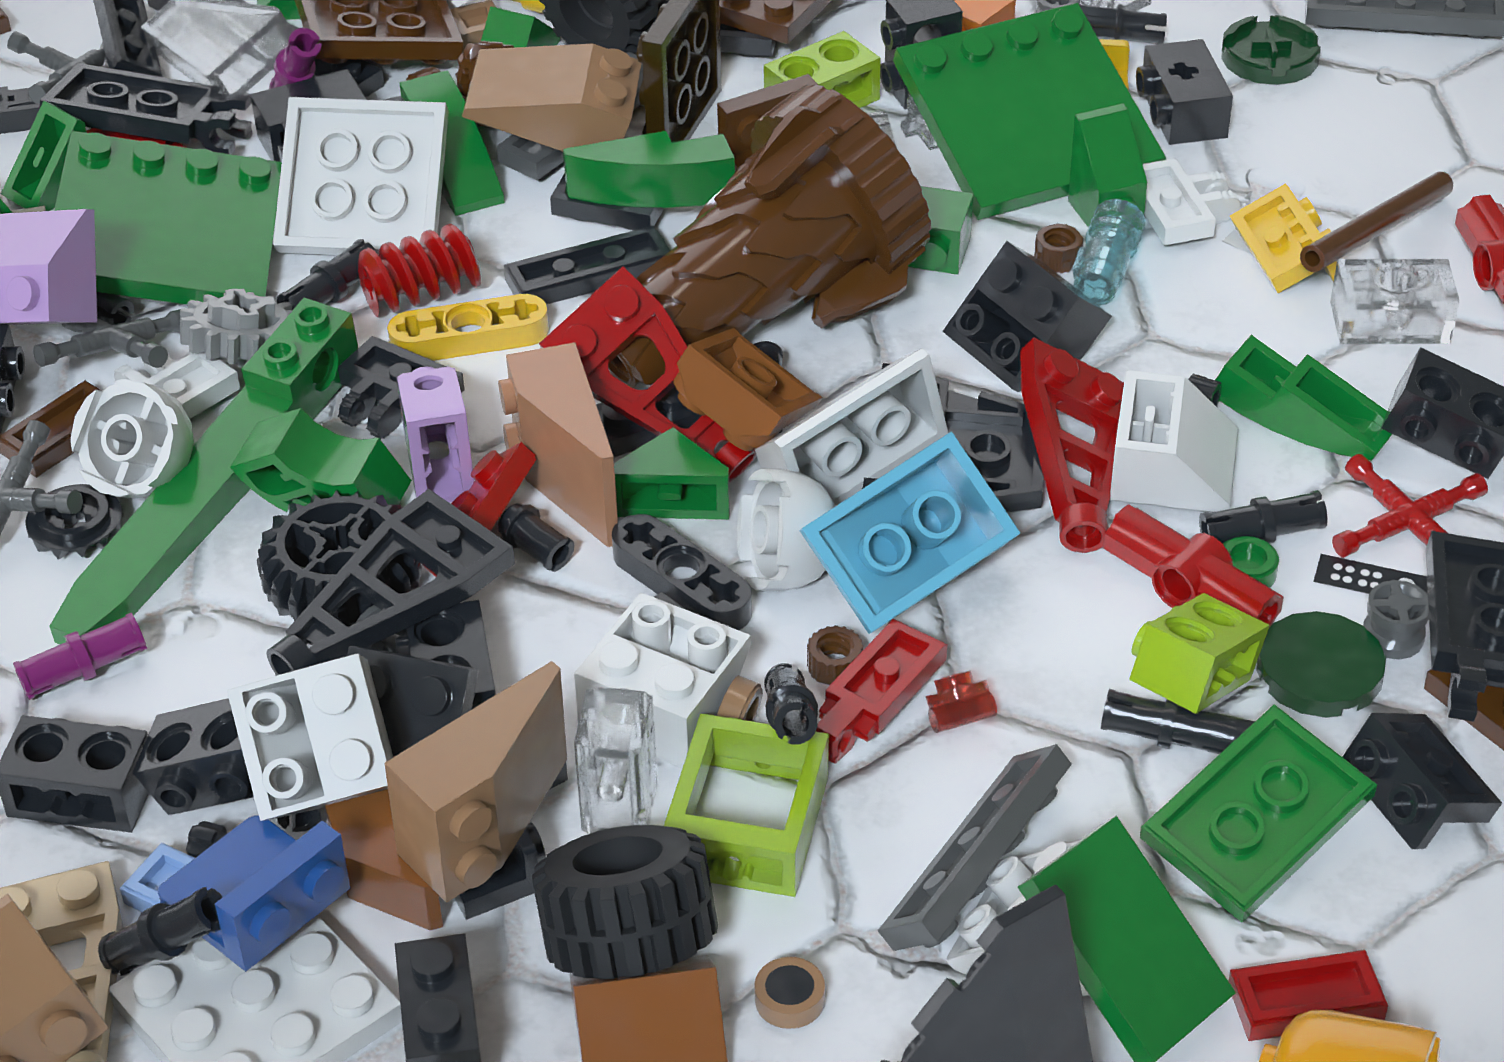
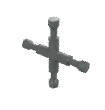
[7,31,106,104]
[33,309,181,368]
[0,420,83,535]

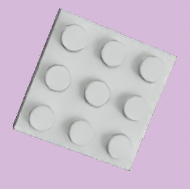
[273,97,449,255]
[109,915,402,1062]

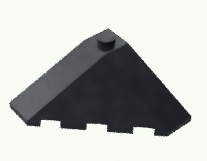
[880,884,1093,1062]

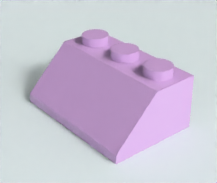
[0,209,97,325]

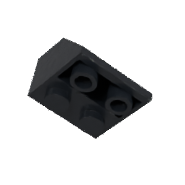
[942,241,1112,392]

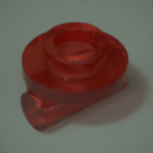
[925,670,997,733]

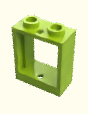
[664,713,829,897]

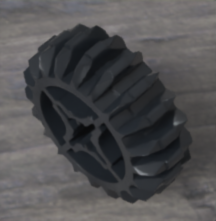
[257,489,422,623]

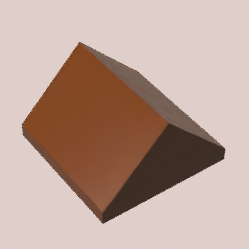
[570,955,728,1062]

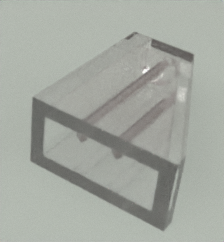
[141,0,293,95]

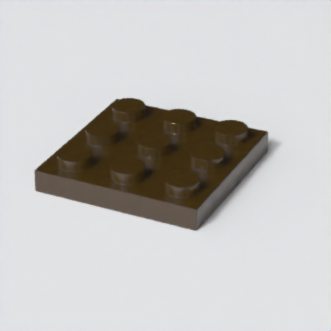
[637,0,722,143]

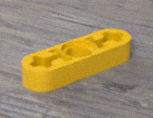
[387,294,549,361]

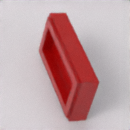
[1228,950,1388,1041]

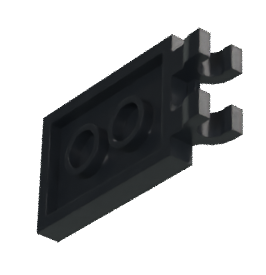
[40,63,252,155]
[1426,531,1504,722]

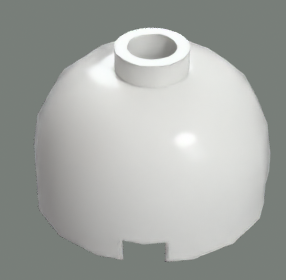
[70,379,194,499]
[736,468,835,591]

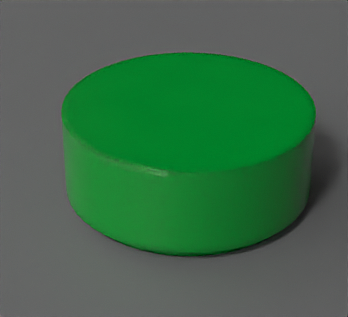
[1223,536,1279,588]

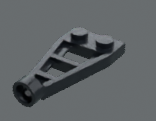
[266,489,515,675]

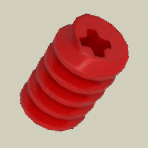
[358,223,481,317]

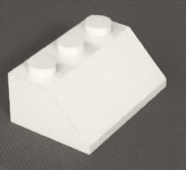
[755,348,948,506]

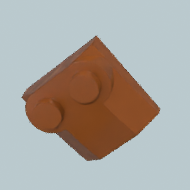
[674,328,823,451]

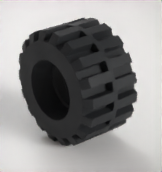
[539,0,670,54]
[532,825,718,979]

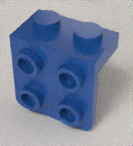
[158,815,350,972]

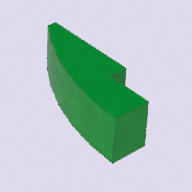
[399,70,505,216]
[563,131,735,208]
[1215,334,1392,461]

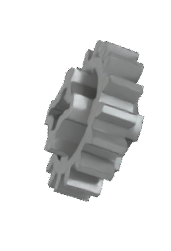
[180,289,293,367]

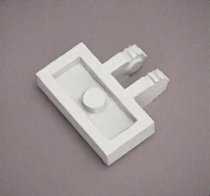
[1143,158,1242,246]
[113,352,240,419]

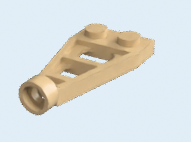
[0,861,123,1062]

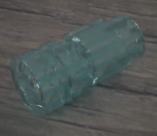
[1072,199,1146,306]

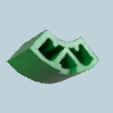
[230,408,412,513]

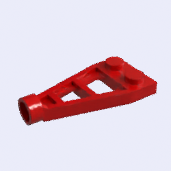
[539,266,757,482]
[1020,337,1124,553]

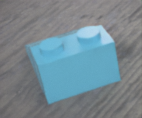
[800,431,1021,634]

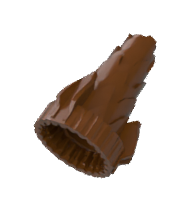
[608,85,931,388]

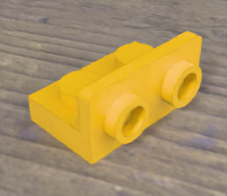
[1230,183,1344,293]

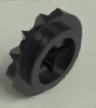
[25,484,124,559]

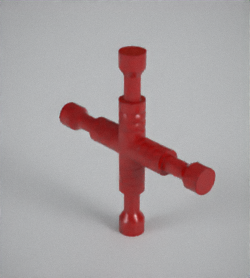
[1332,454,1488,558]

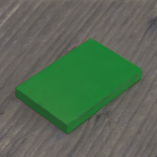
[1140,704,1377,923]
[1018,815,1236,1062]

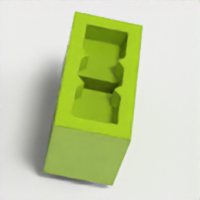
[763,31,881,108]
[1129,593,1270,714]

